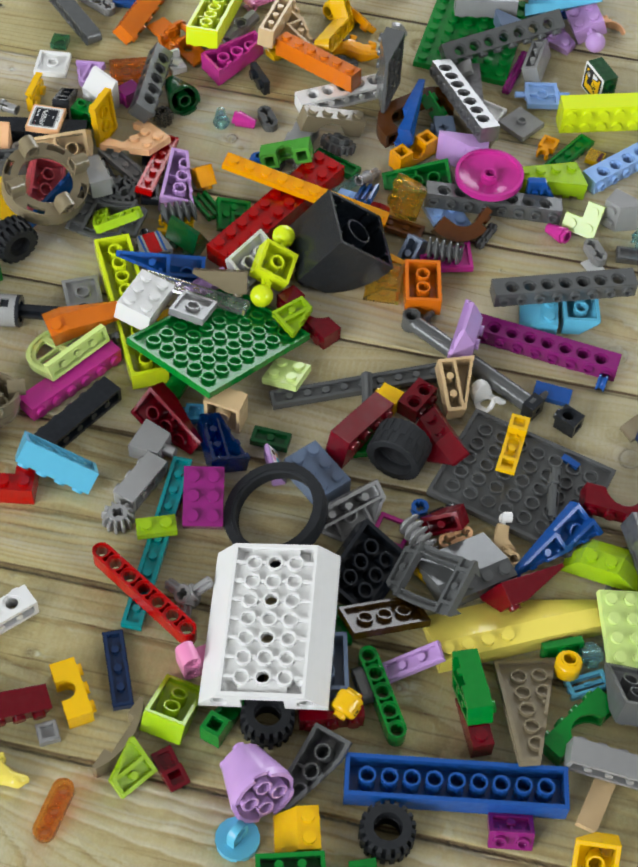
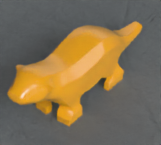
[331,34,379,62]

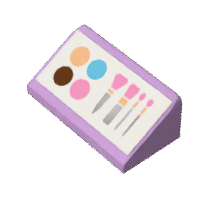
[264,444,286,486]

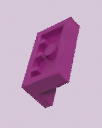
[487,812,535,851]

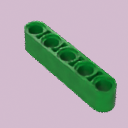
[358,645,407,747]

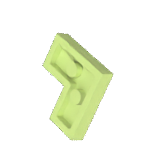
[561,201,606,238]

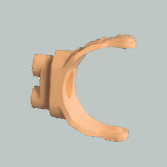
[603,15,626,35]

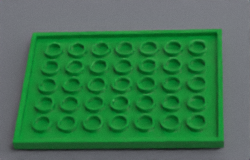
[413,0,528,86]
[126,289,310,399]

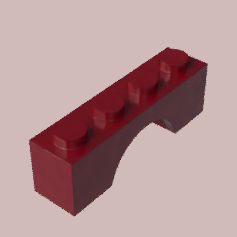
[276,284,341,350]
[579,482,638,523]

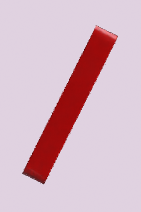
[92,542,197,644]

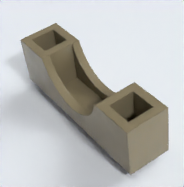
[296,105,367,137]

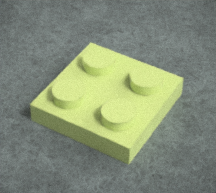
[262,357,311,392]

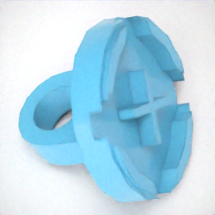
[215,817,260,862]

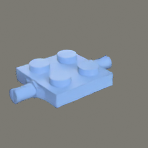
[514,82,570,110]

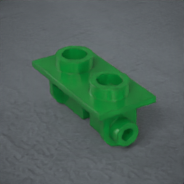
[421,91,448,120]

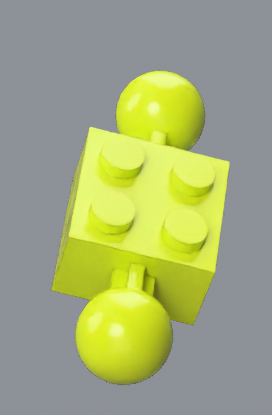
[248,225,299,307]

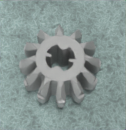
[101,500,135,535]

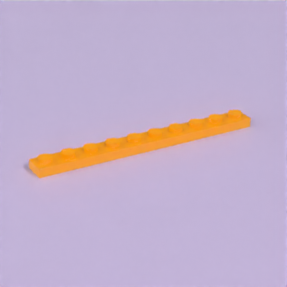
[221,152,390,228]

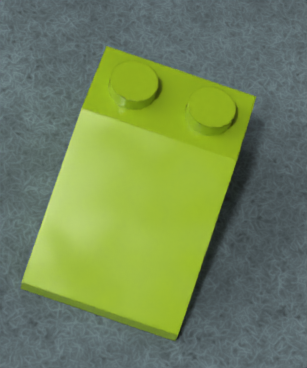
[139,674,200,746]

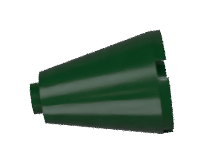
[164,76,200,116]

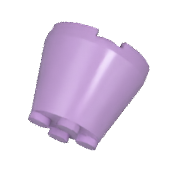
[219,742,295,823]

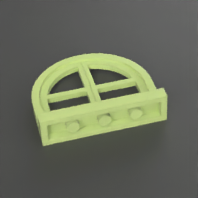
[26,324,110,382]

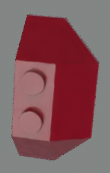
[416,404,469,466]

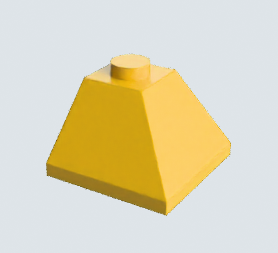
[571,832,622,867]

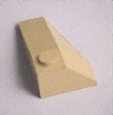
[33,129,94,157]

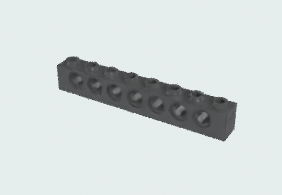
[438,8,566,65]
[424,180,563,225]
[489,268,638,307]

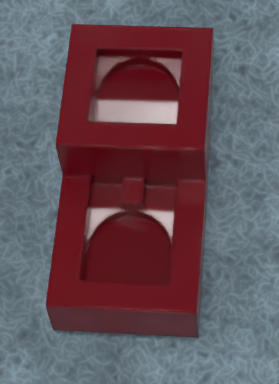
[150,745,191,793]

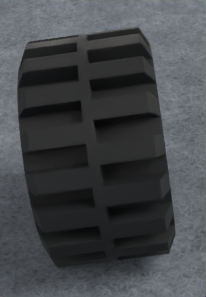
[0,215,38,264]
[240,700,295,750]
[358,800,417,865]

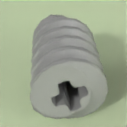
[399,514,439,549]

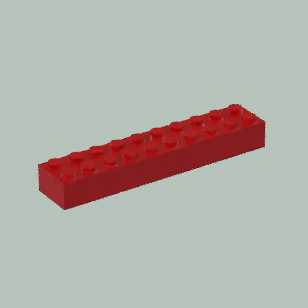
[206,150,345,269]

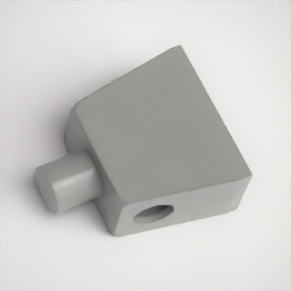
[128,419,178,459]

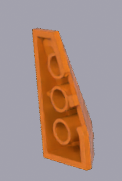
[41,301,119,346]

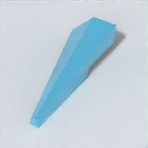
[525,0,603,18]

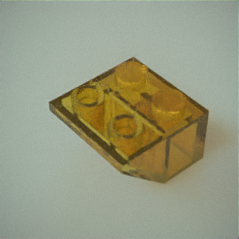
[387,173,427,222]

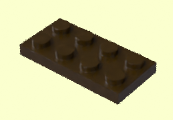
[337,597,431,640]

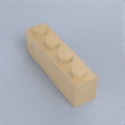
[257,0,293,49]

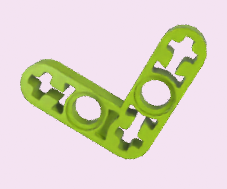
[92,206,143,234]

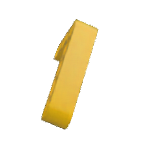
[314,0,354,53]

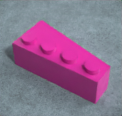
[201,30,263,86]

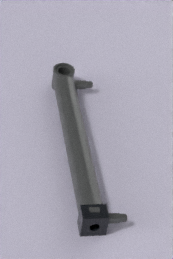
[401,308,549,422]

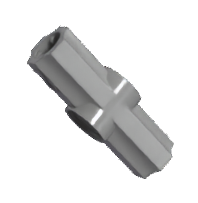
[222,9,260,43]

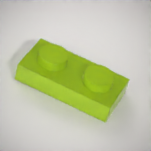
[135,514,178,540]

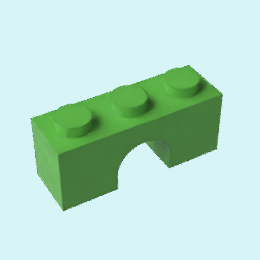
[259,136,314,169]

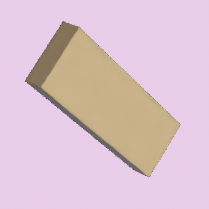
[575,778,616,833]

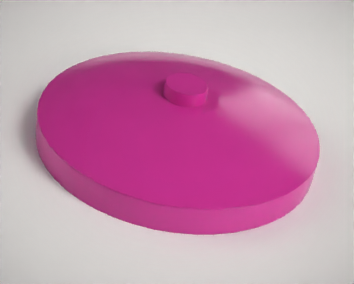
[455,149,524,202]

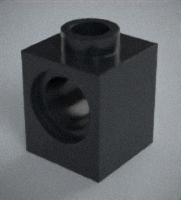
[553,404,585,438]

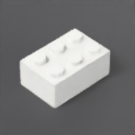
[114,269,175,330]

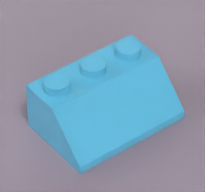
[558,299,601,335]
[519,302,558,335]

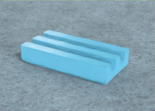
[563,668,607,701]

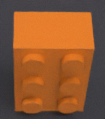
[403,259,442,315]

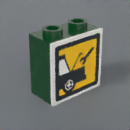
[581,57,618,94]

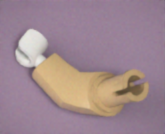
[492,512,520,565]

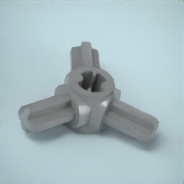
[165,576,214,618]

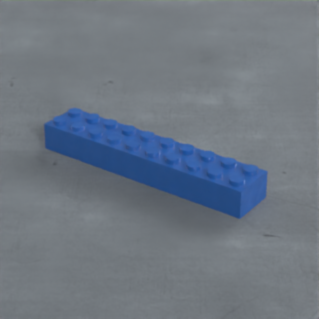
[343,752,570,819]

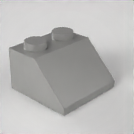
[600,189,638,232]

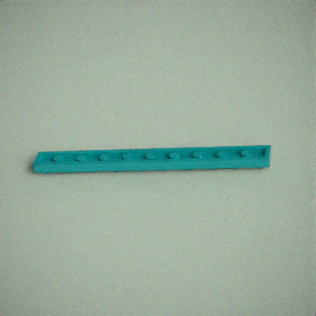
[121,456,193,631]

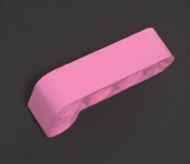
[175,641,206,680]

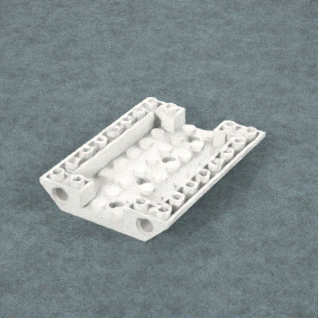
[198,543,341,710]

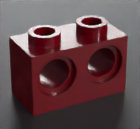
[396,377,438,423]

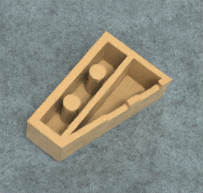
[435,355,475,419]

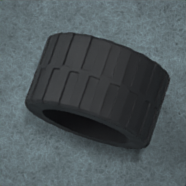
[366,418,432,480]

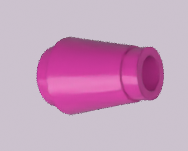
[231,111,257,129]
[545,223,571,244]

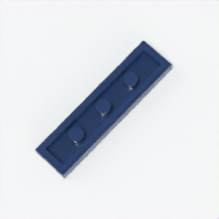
[102,629,134,711]

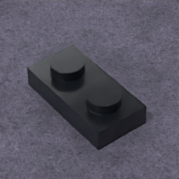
[249,62,270,95]

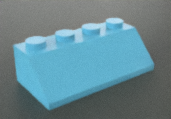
[15,431,99,494]

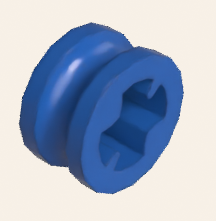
[595,374,609,392]
[411,499,429,519]

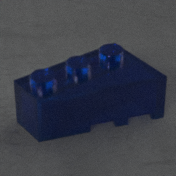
[197,412,250,473]

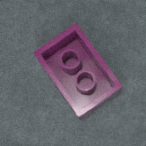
[182,466,225,529]

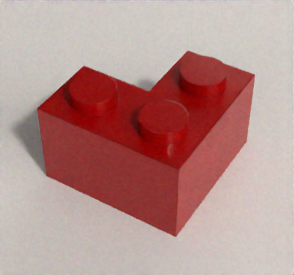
[0,462,40,505]

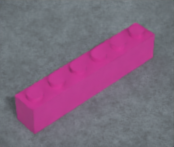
[19,340,122,422]

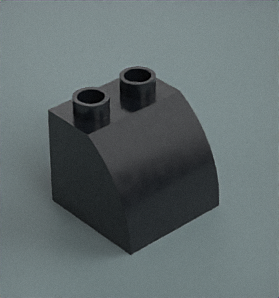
[289,190,394,293]

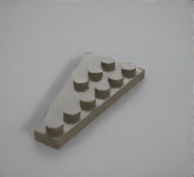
[493,657,556,767]

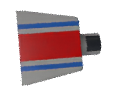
[136,228,173,269]

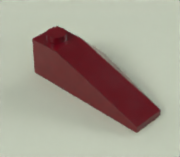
[131,382,203,455]

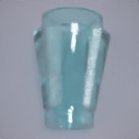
[213,107,230,130]

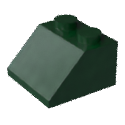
[165,215,209,256]

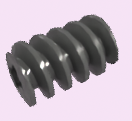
[160,199,197,225]
[426,236,465,265]

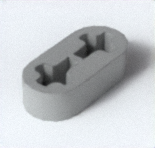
[583,238,607,267]

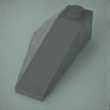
[284,722,353,810]

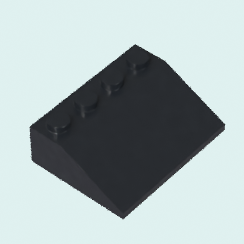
[336,519,403,605]

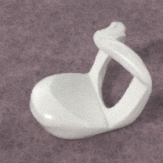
[470,379,506,413]

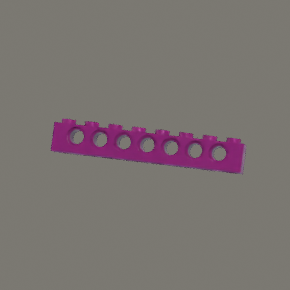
[478,313,622,382]

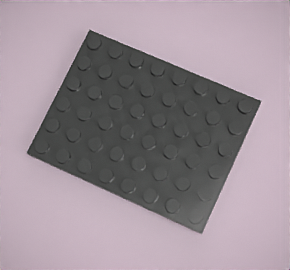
[426,408,616,558]

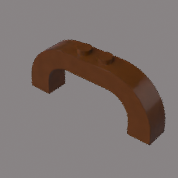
[376,87,454,148]

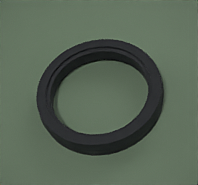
[223,462,328,563]

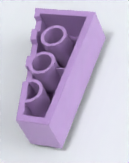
[158,147,194,211]

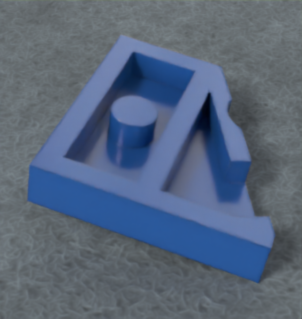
[525,177,554,197]

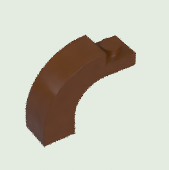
[430,207,492,244]

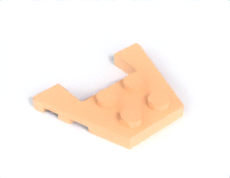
[100,120,171,156]

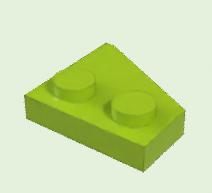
[272,296,313,338]
[108,736,158,799]

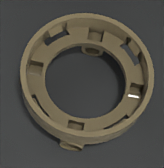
[0,134,90,226]

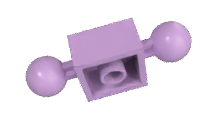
[566,3,607,53]

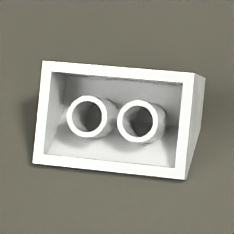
[225,228,269,288]

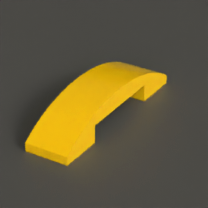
[495,413,531,476]

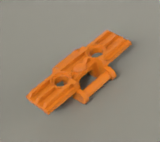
[146,17,205,67]

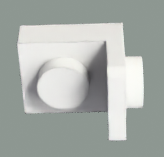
[168,48,187,76]

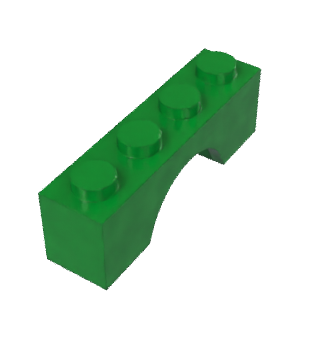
[200,674,264,749]
[543,687,612,766]

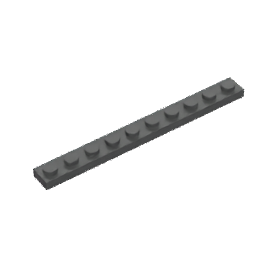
[269,363,437,410]

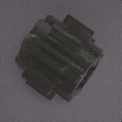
[153,106,174,128]

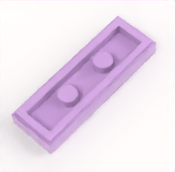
[382,640,446,684]

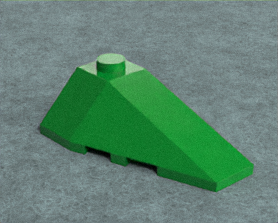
[382,158,453,193]

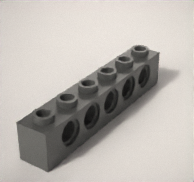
[128,42,173,124]

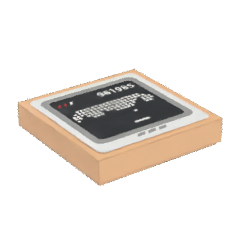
[25,104,67,135]

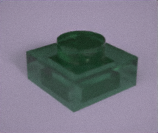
[50,33,70,51]

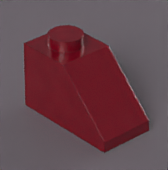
[420,503,470,536]

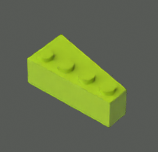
[518,162,588,200]

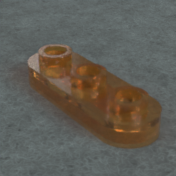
[32,778,75,843]

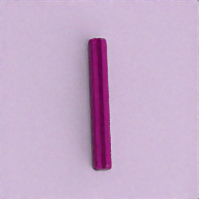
[502,51,528,95]

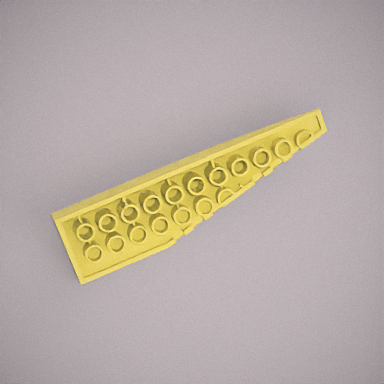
[423,599,602,673]

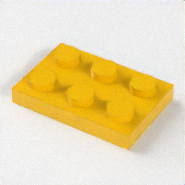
[88,87,118,148]

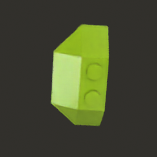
[560,539,638,591]

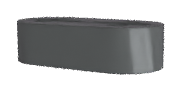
[257,105,278,132]
[350,666,374,705]

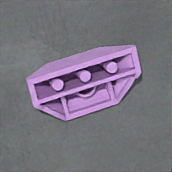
[447,299,485,358]

